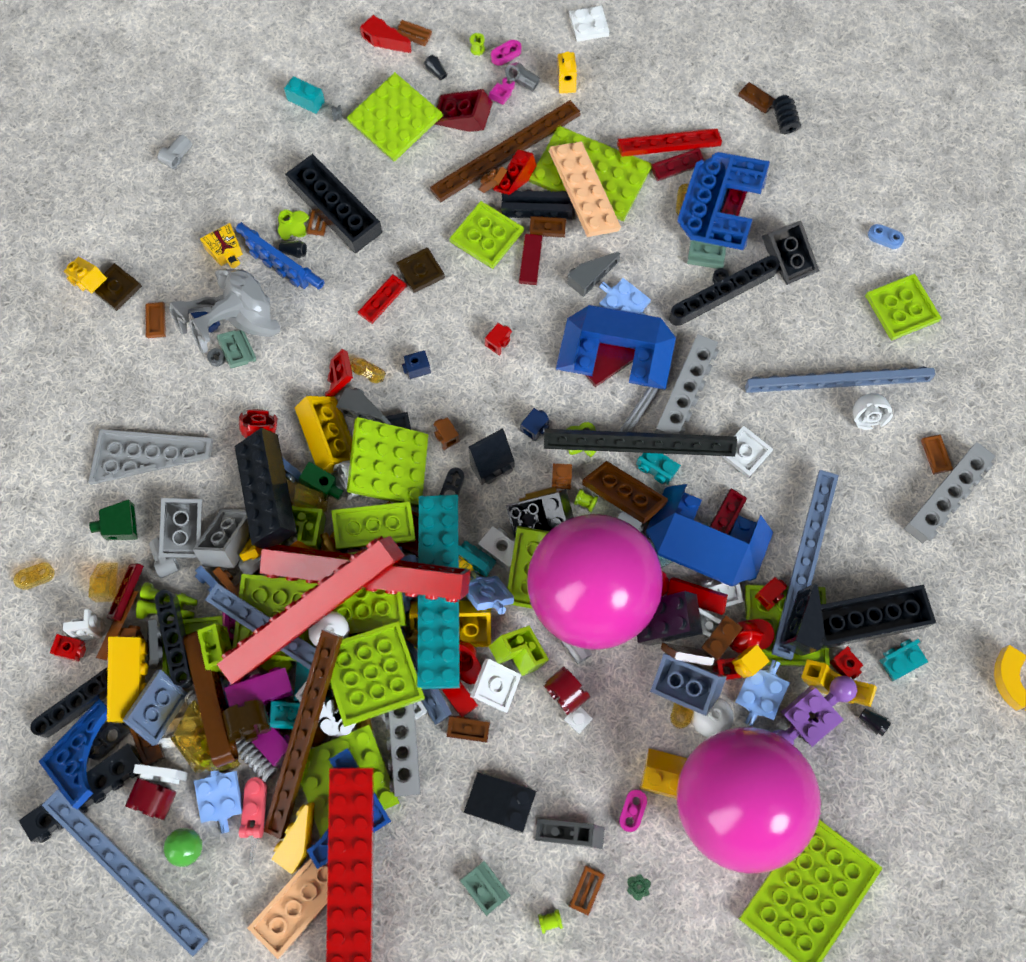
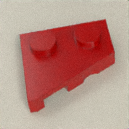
[325,349,353,397]

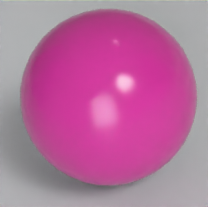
[527,514,663,650]
[677,727,821,874]

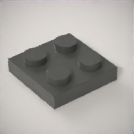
[147,620,162,669]

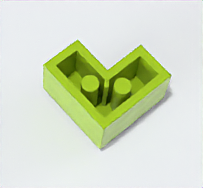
[292,506,326,550]
[488,625,549,676]

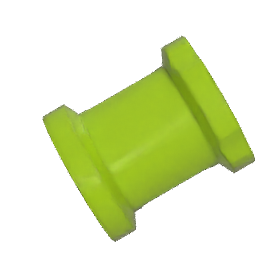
[470,33,485,56]
[574,489,598,512]
[538,909,563,934]

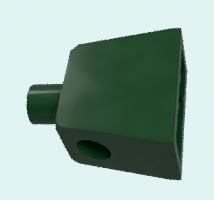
[299,462,344,501]
[89,500,138,541]

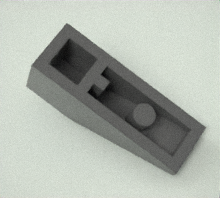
[567,252,620,297]
[336,388,391,425]
[535,819,605,849]

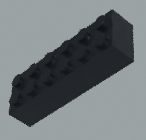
[285,153,383,254]
[234,428,297,549]
[820,584,936,650]

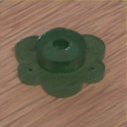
[627,874,651,901]

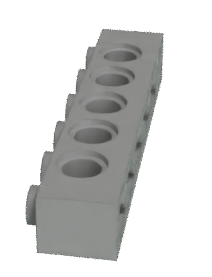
[655,334,719,434]
[904,442,996,544]
[385,703,421,797]

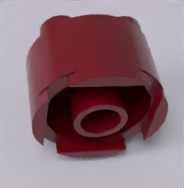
[544,666,590,715]
[125,777,177,820]

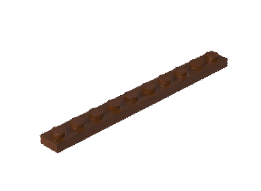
[430,100,581,203]
[264,630,343,839]

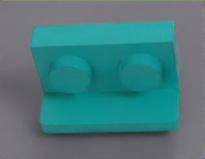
[636,453,681,485]
[459,541,496,577]
[879,639,928,681]
[268,700,300,729]

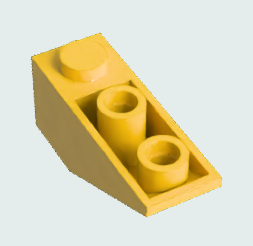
[272,801,315,874]

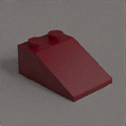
[435,89,493,132]

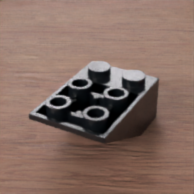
[506,489,574,538]

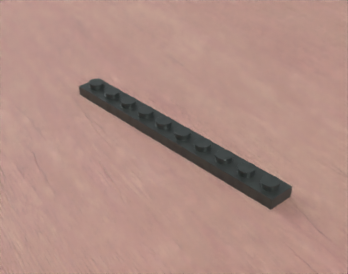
[544,429,737,457]

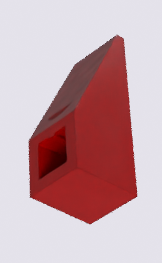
[360,14,412,53]
[494,149,537,195]

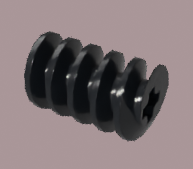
[772,95,802,135]

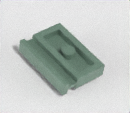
[687,240,726,269]
[217,330,256,369]
[460,861,511,916]

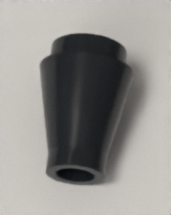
[424,55,448,81]
[279,240,307,258]
[859,708,891,736]

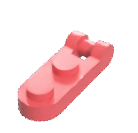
[239,777,267,838]

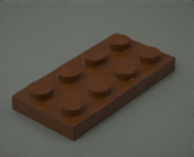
[582,461,668,524]

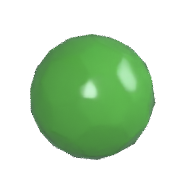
[163,828,202,867]

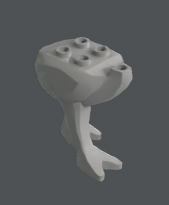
[169,269,281,353]

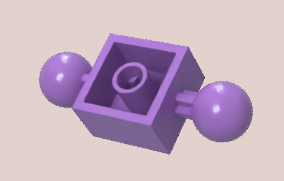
[773,676,857,747]

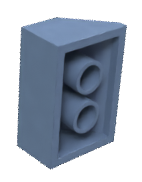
[650,653,727,716]

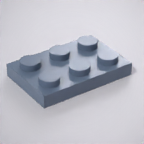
[122,669,187,746]

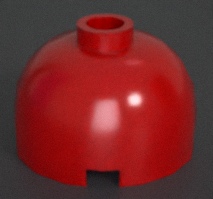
[239,409,278,438]

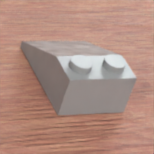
[159,498,202,558]
[193,509,249,568]

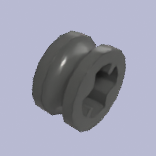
[332,105,343,122]
[207,348,225,367]

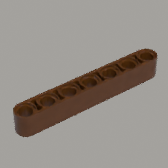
[183,628,239,768]

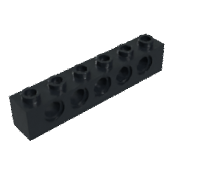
[18,743,143,843]

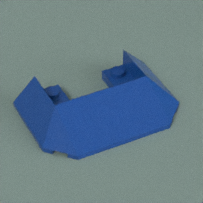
[677,152,770,250]
[556,305,676,390]
[646,484,773,587]

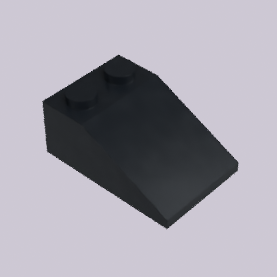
[762,220,819,285]
[468,428,515,485]
[780,584,825,656]
[464,772,536,834]

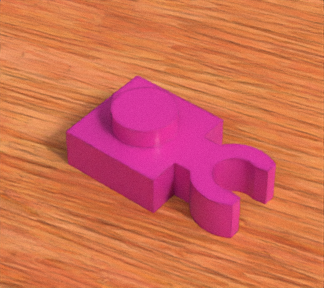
[489,77,515,105]

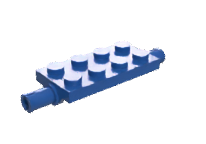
[235,222,325,290]

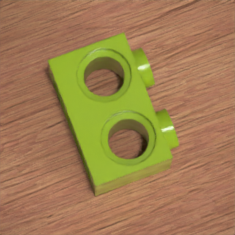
[197,623,232,672]

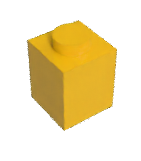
[732,645,770,678]

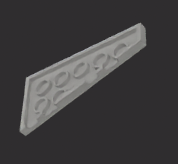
[88,429,213,485]

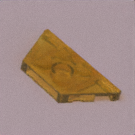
[171,700,241,773]

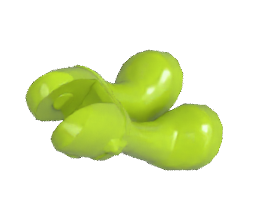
[136,582,198,619]

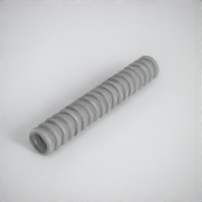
[184,689,278,782]

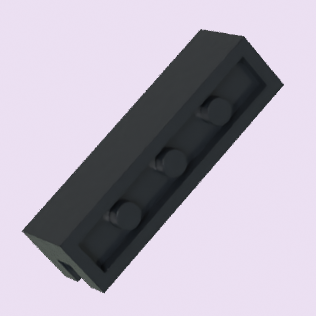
[501,190,573,219]

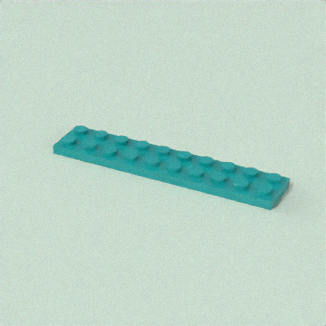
[417,495,460,689]

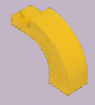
[994,645,1026,711]
[801,659,877,707]

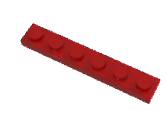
[617,128,722,157]

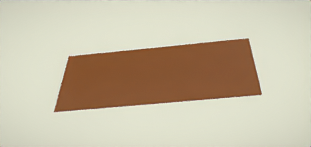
[96,591,138,660]

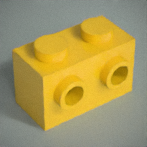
[63,256,107,294]

